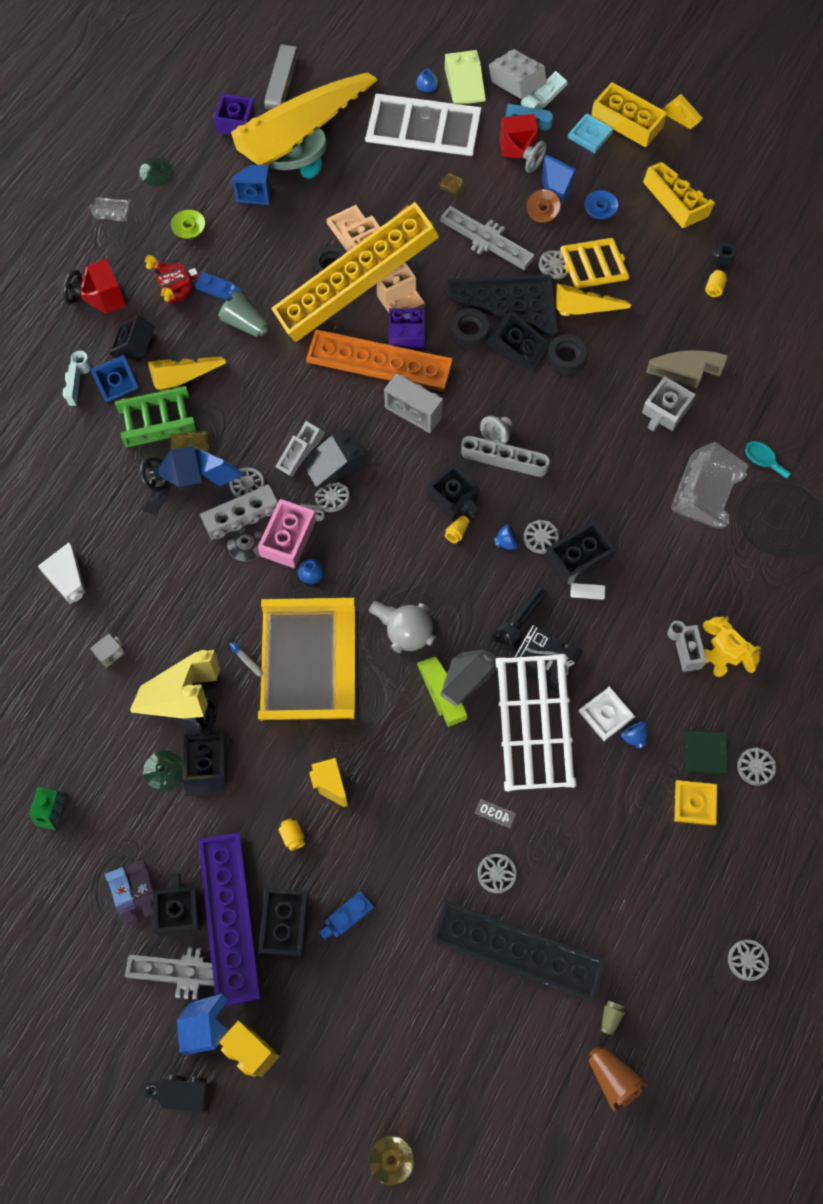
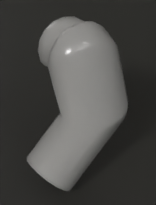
[299,504,325,521]

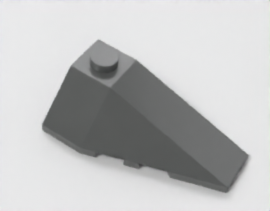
[440,649,496,707]

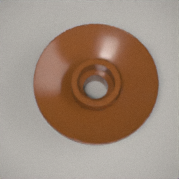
[527,189,560,223]

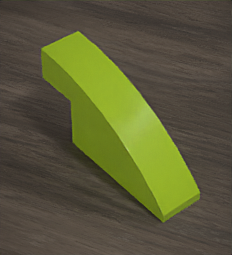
[417,656,467,727]

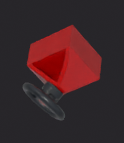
[63,259,126,313]

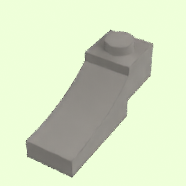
[276,421,326,477]

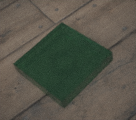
[685,732,727,774]

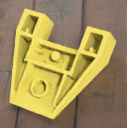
[130,650,220,719]

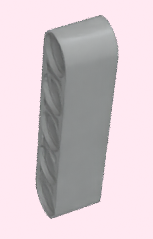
[264,44,298,110]
[461,436,549,477]

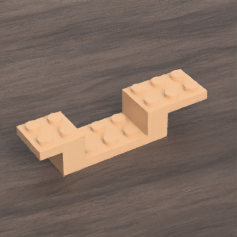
[327,205,425,313]

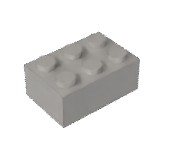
[489,49,547,99]
[384,373,443,433]

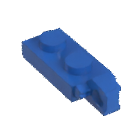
[195,272,243,300]
[319,891,374,940]

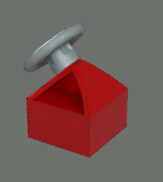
[500,114,547,173]

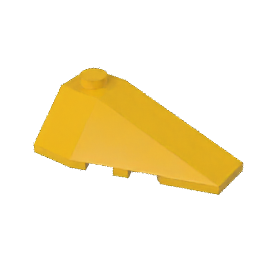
[555,284,631,316]
[148,357,226,391]

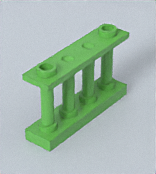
[115,386,197,448]

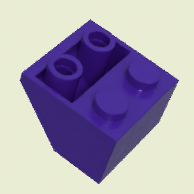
[389,308,424,350]

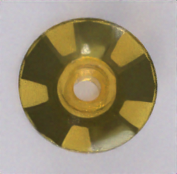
[369,1136,414,1185]

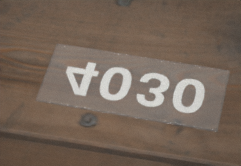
[474,799,516,828]

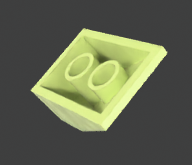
[445,50,485,105]

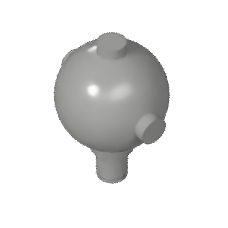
[369,600,436,653]

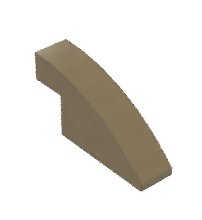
[646,350,728,388]

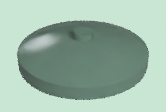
[267,127,327,170]

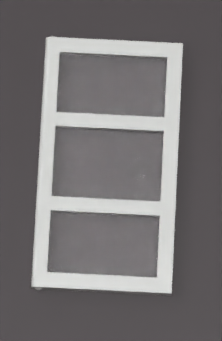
[365,94,481,156]

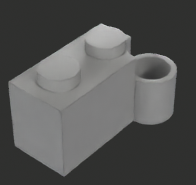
[668,621,707,672]

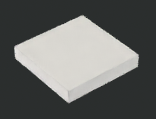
[579,687,635,741]

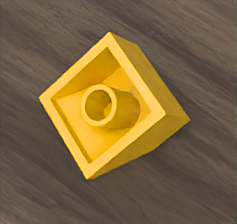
[309,758,348,807]

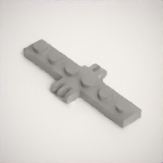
[440,206,534,270]
[125,946,214,1000]

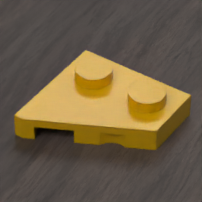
[662,94,703,129]

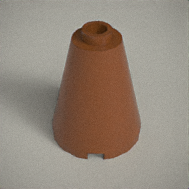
[588,1046,648,1113]

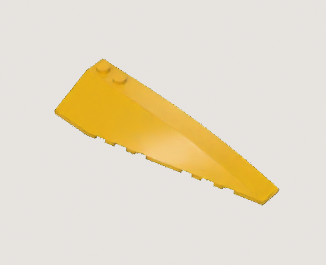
[231,72,377,166]

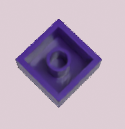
[214,93,256,135]

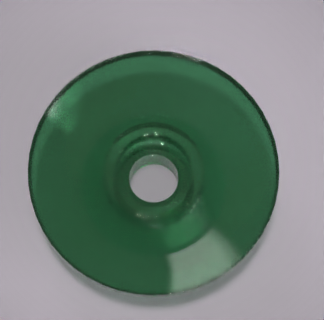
[139,158,173,185]
[143,751,183,790]

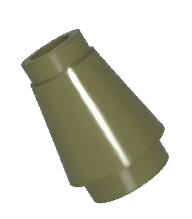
[601,1000,625,1035]

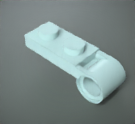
[521,71,568,109]
[63,351,91,406]

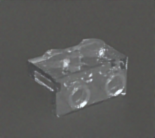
[90,197,131,221]

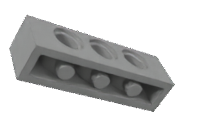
[200,484,278,540]

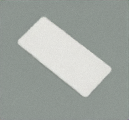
[570,583,605,599]

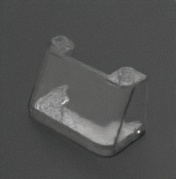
[671,442,748,529]

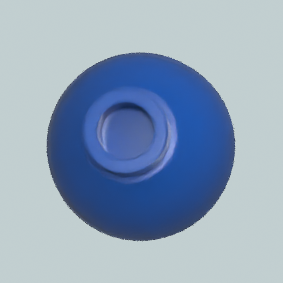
[416,69,438,92]
[494,524,518,550]
[298,559,324,584]
[621,722,648,748]

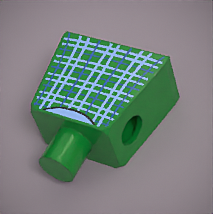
[30,787,67,830]

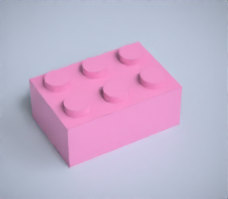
[258,499,316,568]

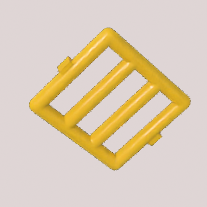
[560,238,629,289]

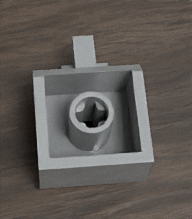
[642,376,696,432]

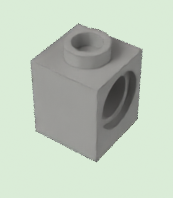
[90,633,125,668]

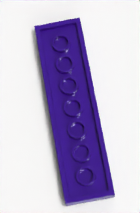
[198,833,261,1007]

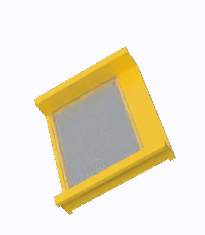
[258,598,355,721]

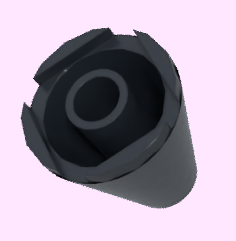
[163,696,218,736]

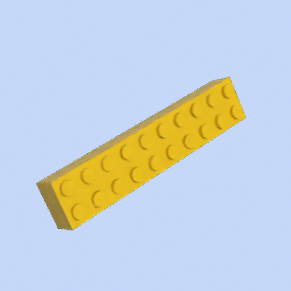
[271,202,439,342]

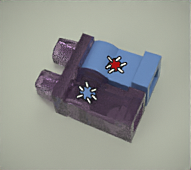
[105,860,155,925]

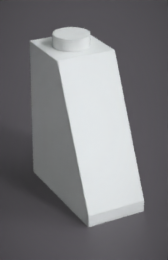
[38,543,86,604]

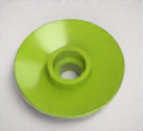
[171,210,205,239]

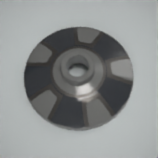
[227,527,263,562]

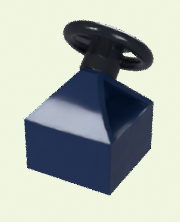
[140,445,202,492]

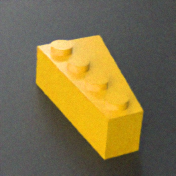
[643,162,715,228]

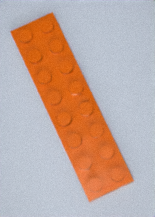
[306,330,453,392]

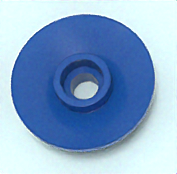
[584,190,618,219]

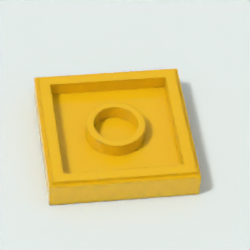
[674,780,717,826]

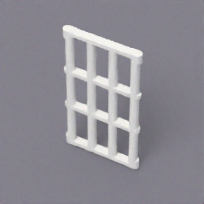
[496,654,577,792]

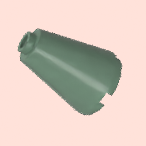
[218,290,268,337]

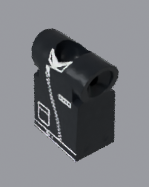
[511,625,583,694]

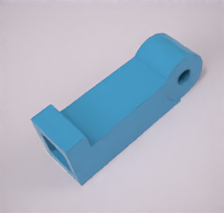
[505,104,553,130]

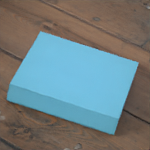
[568,113,614,153]

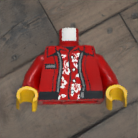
[145,255,199,305]

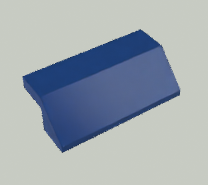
[177,994,228,1055]

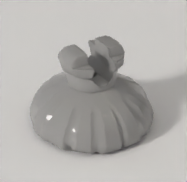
[480,416,512,444]

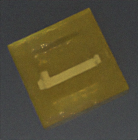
[440,173,463,195]

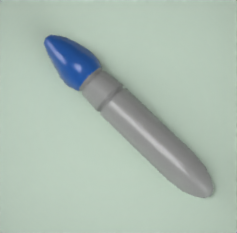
[230,642,263,677]

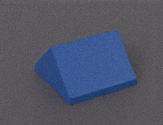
[90,355,139,402]
[195,448,243,486]

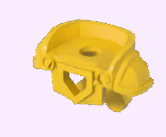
[703,616,761,677]

